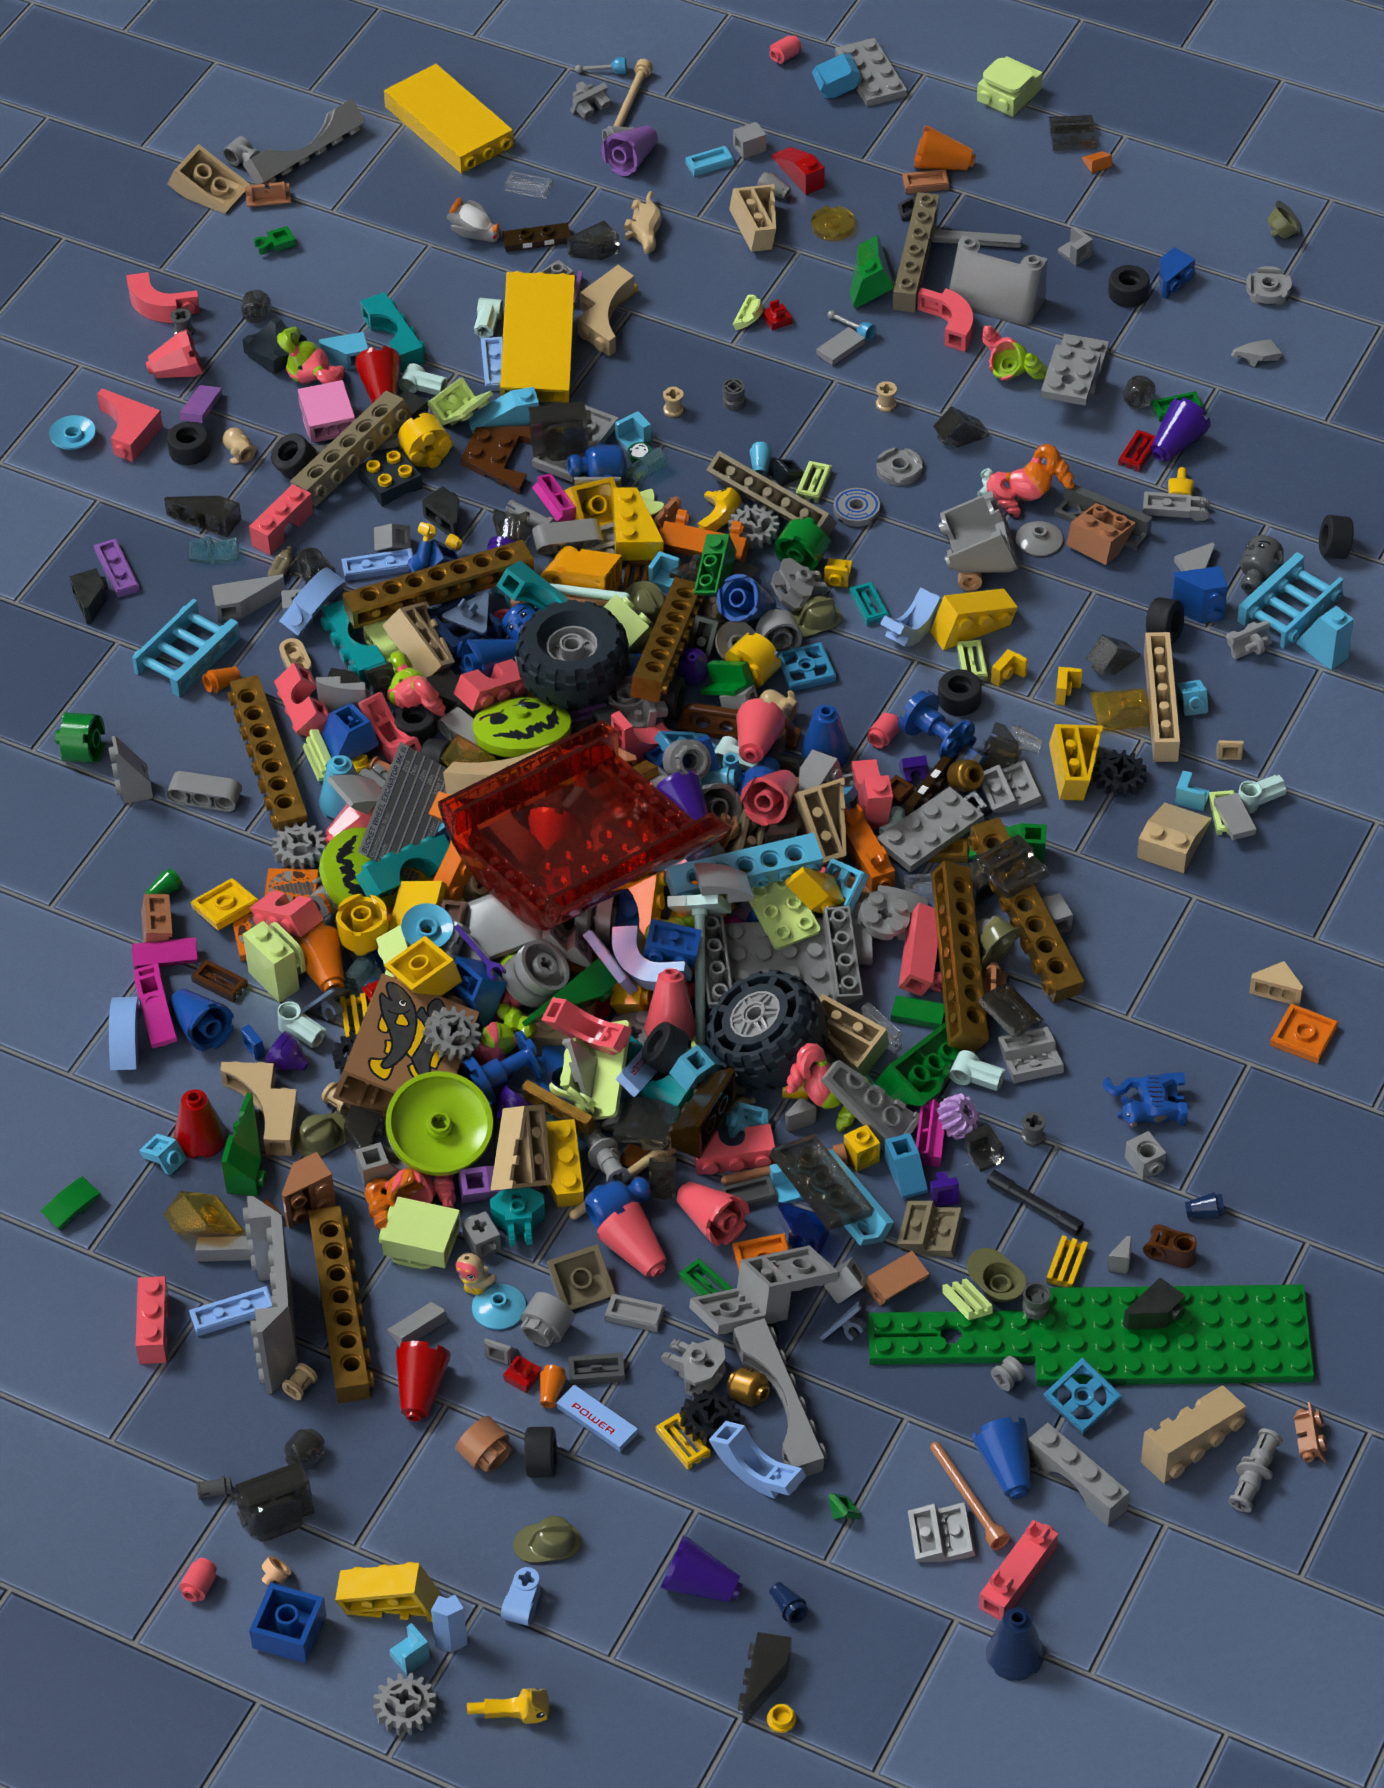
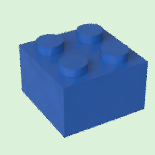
[249,1583,327,1663]

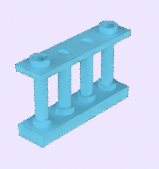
[1237,552,1343,649]
[132,599,240,698]

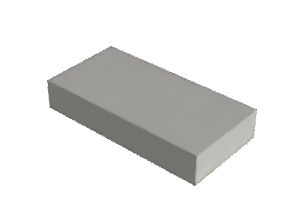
[816,327,865,366]
[1214,793,1256,840]
[605,1294,665,1332]

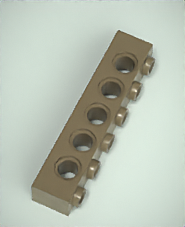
[893,192,939,313]
[290,391,412,506]
[706,451,838,537]

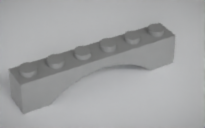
[243,99,365,186]
[733,1318,827,1476]

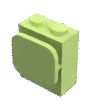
[977,56,1043,117]
[604,594,653,653]
[243,921,306,1003]
[379,1197,461,1269]

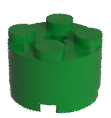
[774,517,831,571]
[55,712,105,763]

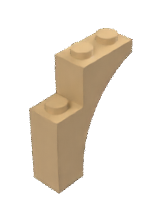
[577,265,634,357]
[443,745,559,799]
[220,1061,299,1156]

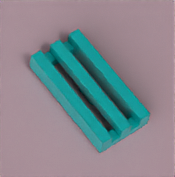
[849,582,889,626]

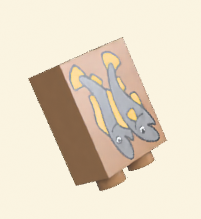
[332,973,479,1119]

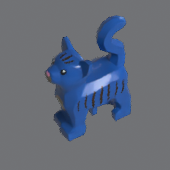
[1103,1072,1188,1128]

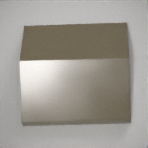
[546,1244,616,1310]

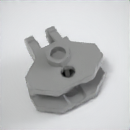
[771,558,828,611]
[661,1338,726,1396]

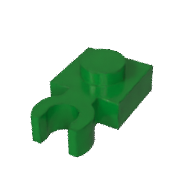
[254,226,296,255]

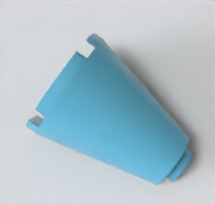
[319,755,358,819]

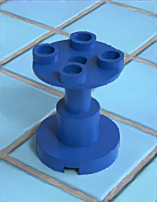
[898,690,976,764]
[462,1031,547,1106]

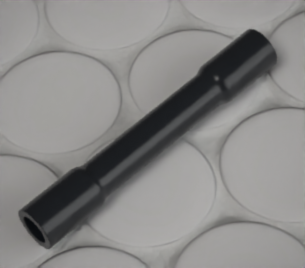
[987,1170,1084,1236]

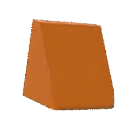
[1082,151,1112,173]

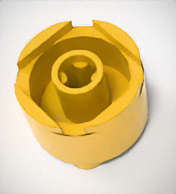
[398,413,453,468]
[725,632,781,688]
[336,894,390,956]

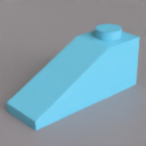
[468,387,540,434]

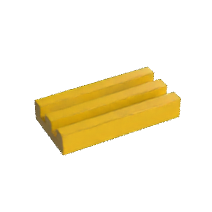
[340,993,367,1038]
[1046,1235,1088,1288]
[656,1413,711,1470]

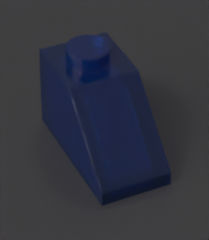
[777,1202,830,1254]

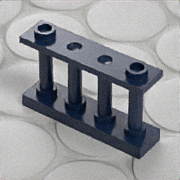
[427,594,503,664]

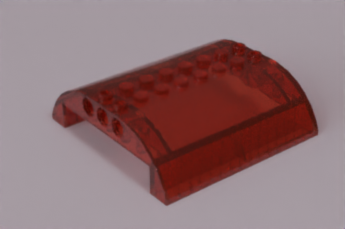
[438,719,728,930]

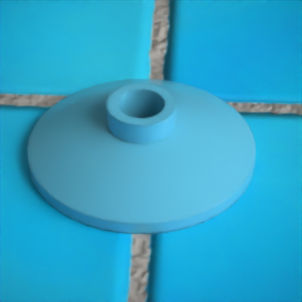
[49,415,96,450]
[401,903,453,948]
[472,1284,526,1331]

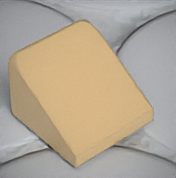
[1216,740,1244,760]

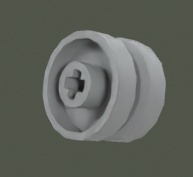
[574,888,618,947]
[502,940,569,1007]

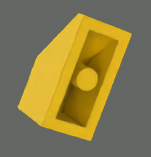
[785,867,845,914]

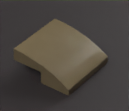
[897,1201,964,1257]

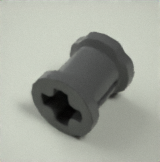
[171,308,193,336]
[1021,1112,1046,1147]

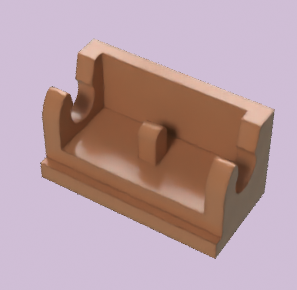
[141,894,172,943]
[865,1251,929,1306]

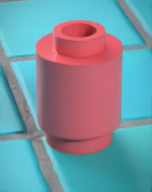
[769,35,802,64]
[867,713,900,749]
[179,1558,217,1602]

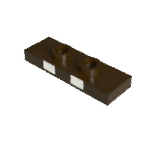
[502,222,571,252]
[905,756,951,817]

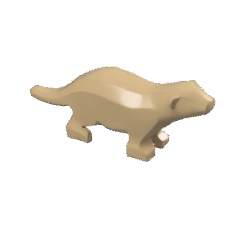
[624,191,662,254]

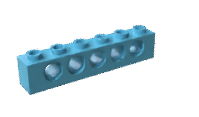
[666,833,823,896]

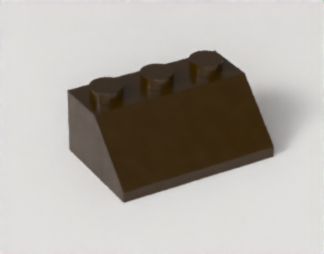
[669,1068,736,1159]

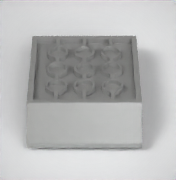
[705,906,863,1009]
[243,1196,298,1394]

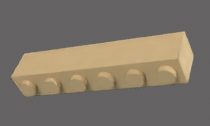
[1144,632,1180,762]

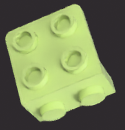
[427,377,494,426]

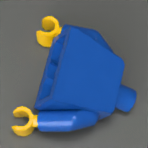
[408,522,463,573]

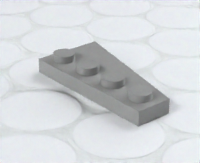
[820,1060,920,1147]

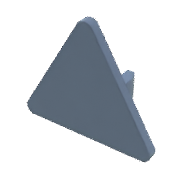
[442,591,490,635]
[301,988,352,1021]
[819,1300,867,1341]

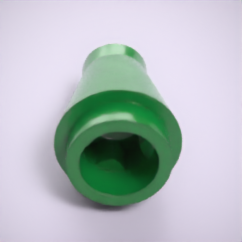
[144,868,183,895]

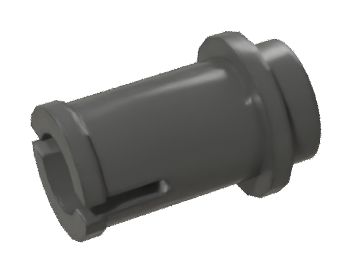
[196,1475,233,1500]

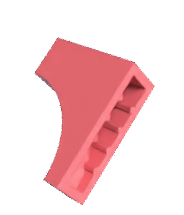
[97,388,163,462]
[611,711,672,764]
[851,759,893,829]

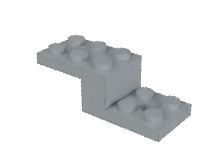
[1040,334,1109,406]
[689,1245,839,1335]

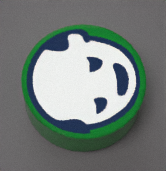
[628,442,651,464]

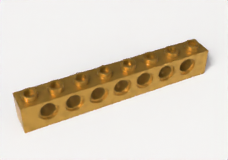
[343,540,534,629]
[630,577,705,703]
[227,675,309,832]
[968,817,1084,1004]
[931,860,989,1053]
[308,1206,375,1404]

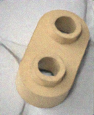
[279,638,312,672]

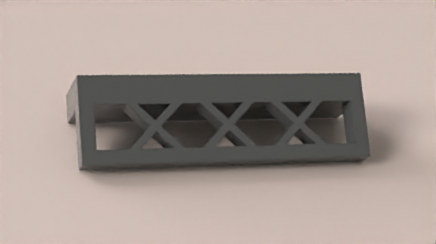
[1054,484,1152,551]

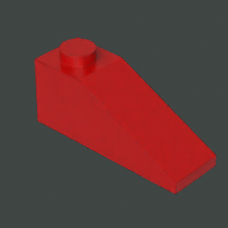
[772,147,825,195]

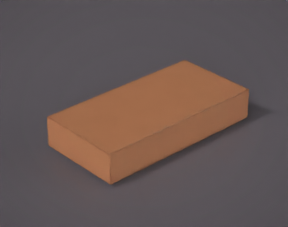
[902,169,949,194]

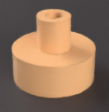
[958,572,982,591]
[262,1555,291,1586]

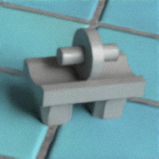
[570,82,611,119]
[1226,620,1272,659]
[627,699,668,728]

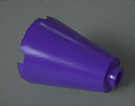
[1151,397,1211,461]
[653,770,712,841]
[660,1535,743,1603]

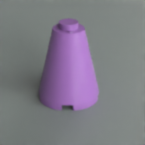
[601,125,658,176]

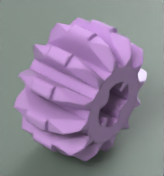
[937,1093,981,1140]

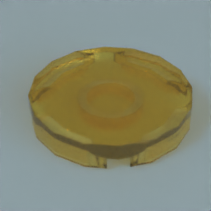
[811,206,855,241]

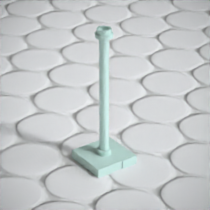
[667,894,731,1046]

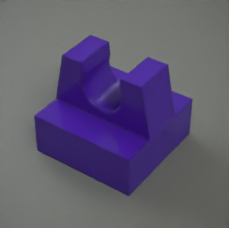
[899,755,928,783]
[930,1171,959,1207]

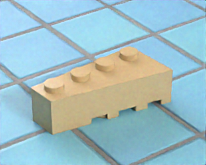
[1141,1385,1246,1484]

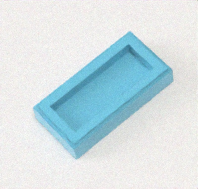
[685,146,734,177]

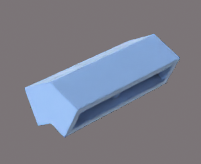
[431,1595,468,1653]

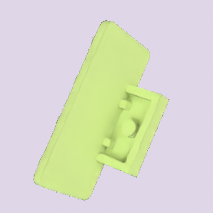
[741,863,820,950]
[560,1020,631,1120]

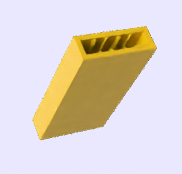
[384,64,514,174]
[500,271,575,403]

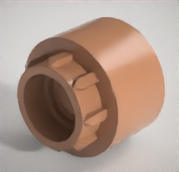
[455,1416,512,1472]

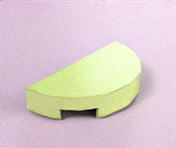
[733,295,764,330]

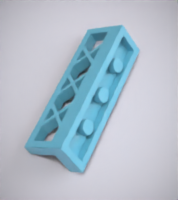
[800,1150,894,1246]

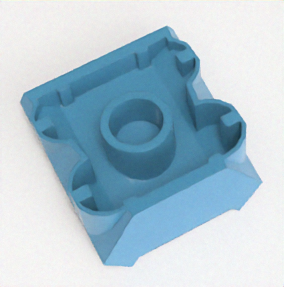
[811,53,862,98]

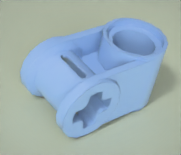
[501,1567,541,1626]

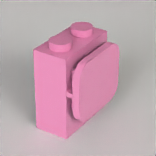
[298,380,355,443]

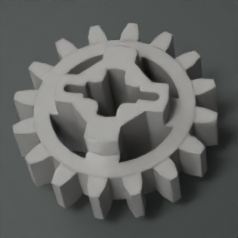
[728,504,779,549]
[272,822,327,869]
[423,1006,481,1061]
[373,1673,437,1735]

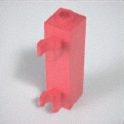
[898,903,942,997]
[979,1520,1058,1621]

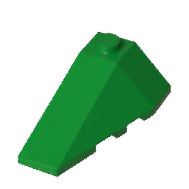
[849,235,894,309]
[522,958,618,1027]
[874,1022,960,1106]
[221,1093,266,1197]

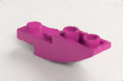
[133,963,177,1049]

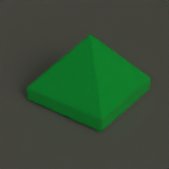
[828,1493,862,1520]

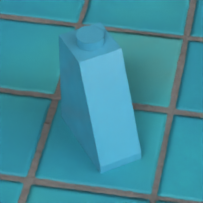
[1297,606,1354,671]

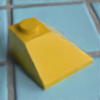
[564,476,617,526]
[384,936,462,996]

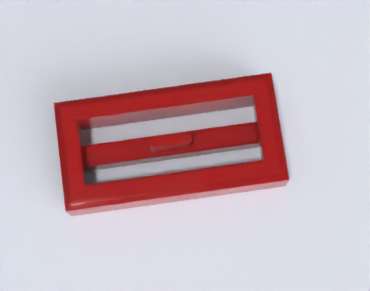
[1118,430,1155,472]

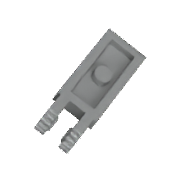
[1143,491,1210,521]

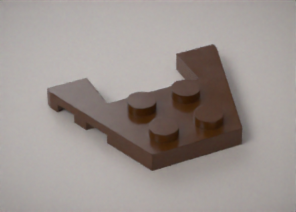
[461,425,549,494]

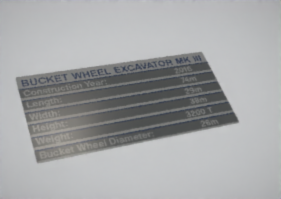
[358,742,447,881]

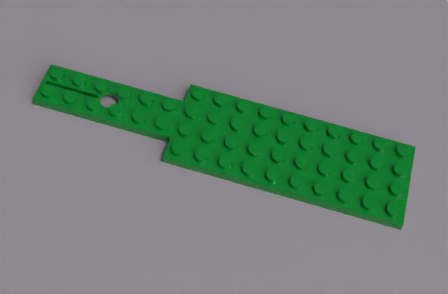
[868,1284,1314,1386]

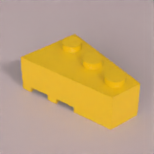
[612,487,664,561]
[930,588,1018,651]
[1049,724,1103,801]
[546,1119,584,1208]
[335,1562,441,1622]

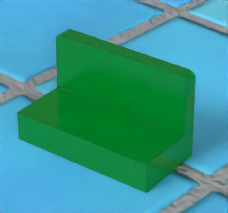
[700,660,754,696]

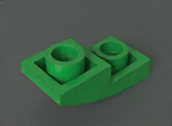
[40,1176,101,1231]

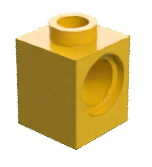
[844,1124,880,1172]

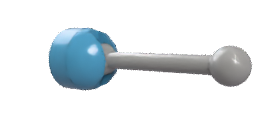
[575,57,627,75]
[828,310,876,342]

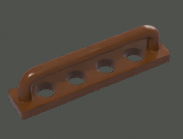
[677,703,801,751]

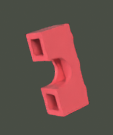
[249,484,313,555]
[454,659,527,711]
[274,663,329,737]
[250,891,324,937]
[694,1124,776,1175]
[136,1276,169,1364]

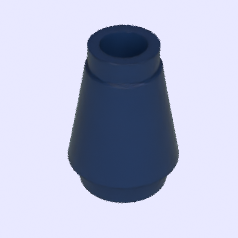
[1185,1192,1225,1218]
[769,1582,808,1623]

